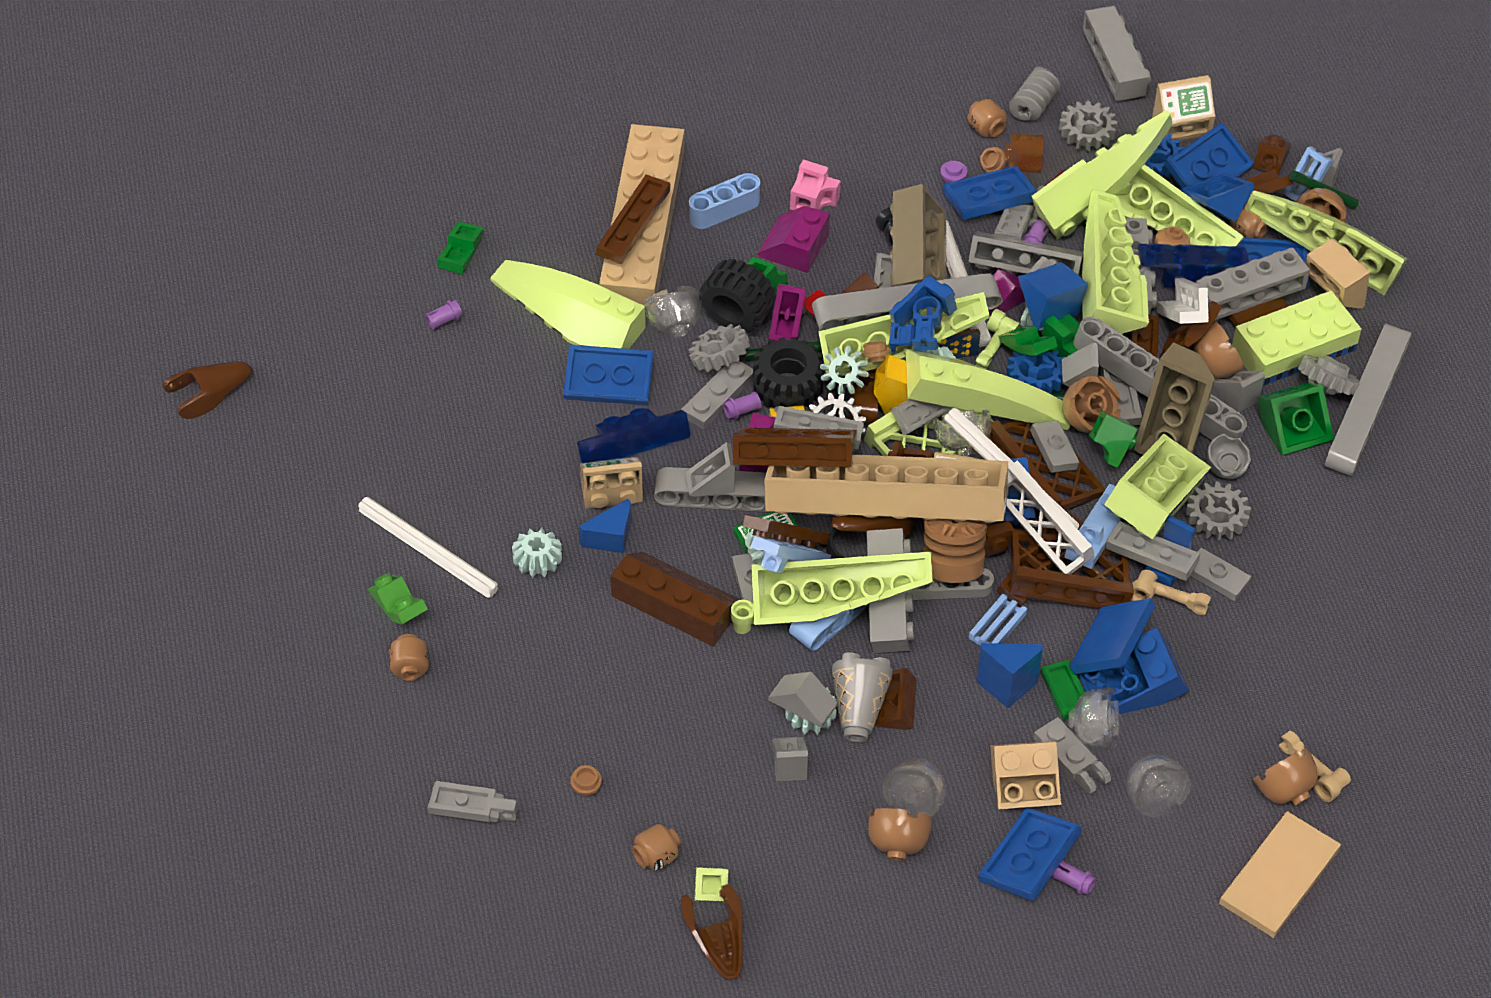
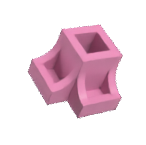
[790,160,841,210]

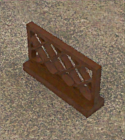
[985,420,1105,522]
[733,427,857,467]
[1009,529,1134,608]

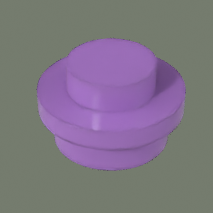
[940,161,967,184]

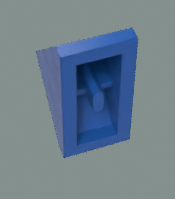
[579,499,632,553]

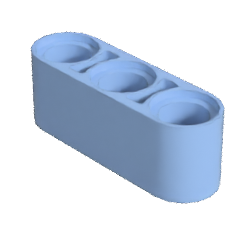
[689,173,760,229]
[789,604,868,651]

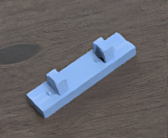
[1064,484,1123,569]
[751,536,831,573]

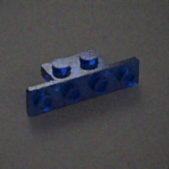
[1138,244,1250,288]
[577,408,691,463]

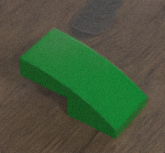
[437,221,484,274]
[998,326,1058,356]

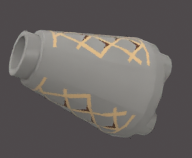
[832,653,893,742]

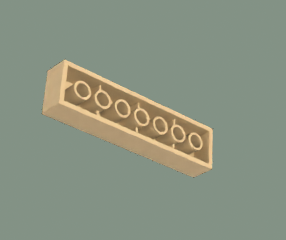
[599,124,685,311]
[764,455,1008,523]

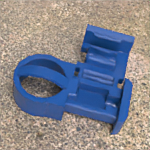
[889,296,943,353]

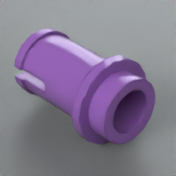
[1023,220,1049,244]
[425,300,463,330]
[723,392,761,420]
[1053,861,1096,895]

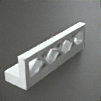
[1157,278,1208,324]
[1006,460,1095,574]

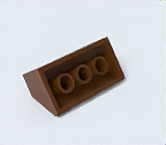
[611,552,740,647]

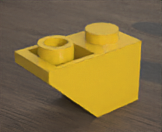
[874,355,908,415]

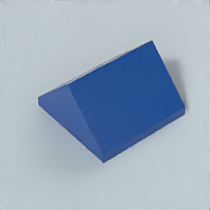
[1179,173,1254,222]
[1018,262,1088,330]
[977,643,1043,708]

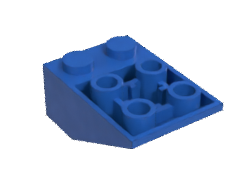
[1079,627,1190,719]

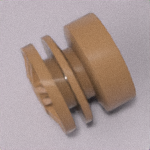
[923,518,987,583]

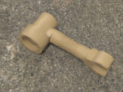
[1131,570,1211,615]
[1278,731,1351,802]

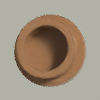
[980,147,1006,173]
[861,341,890,362]
[570,765,602,796]

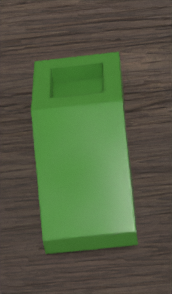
[367,573,428,624]

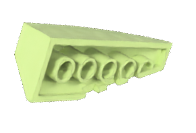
[1032,110,1173,240]
[1111,143,1244,259]
[1082,189,1149,334]
[1244,191,1408,295]
[490,260,646,349]
[818,292,990,377]
[906,349,1070,430]
[751,552,933,625]

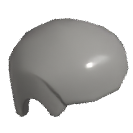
[1206,433,1251,479]

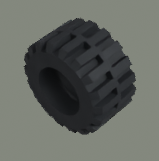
[699,259,776,333]
[753,337,824,408]

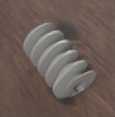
[1009,67,1060,121]

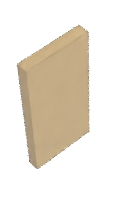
[1219,811,1341,938]

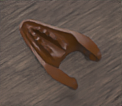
[163,361,253,419]
[831,515,917,536]
[681,884,742,980]

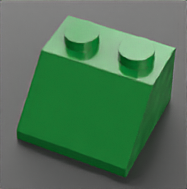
[1257,382,1334,455]

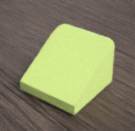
[695,868,729,901]

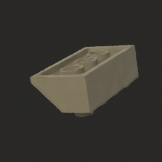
[890,184,946,287]
[1133,343,1215,455]

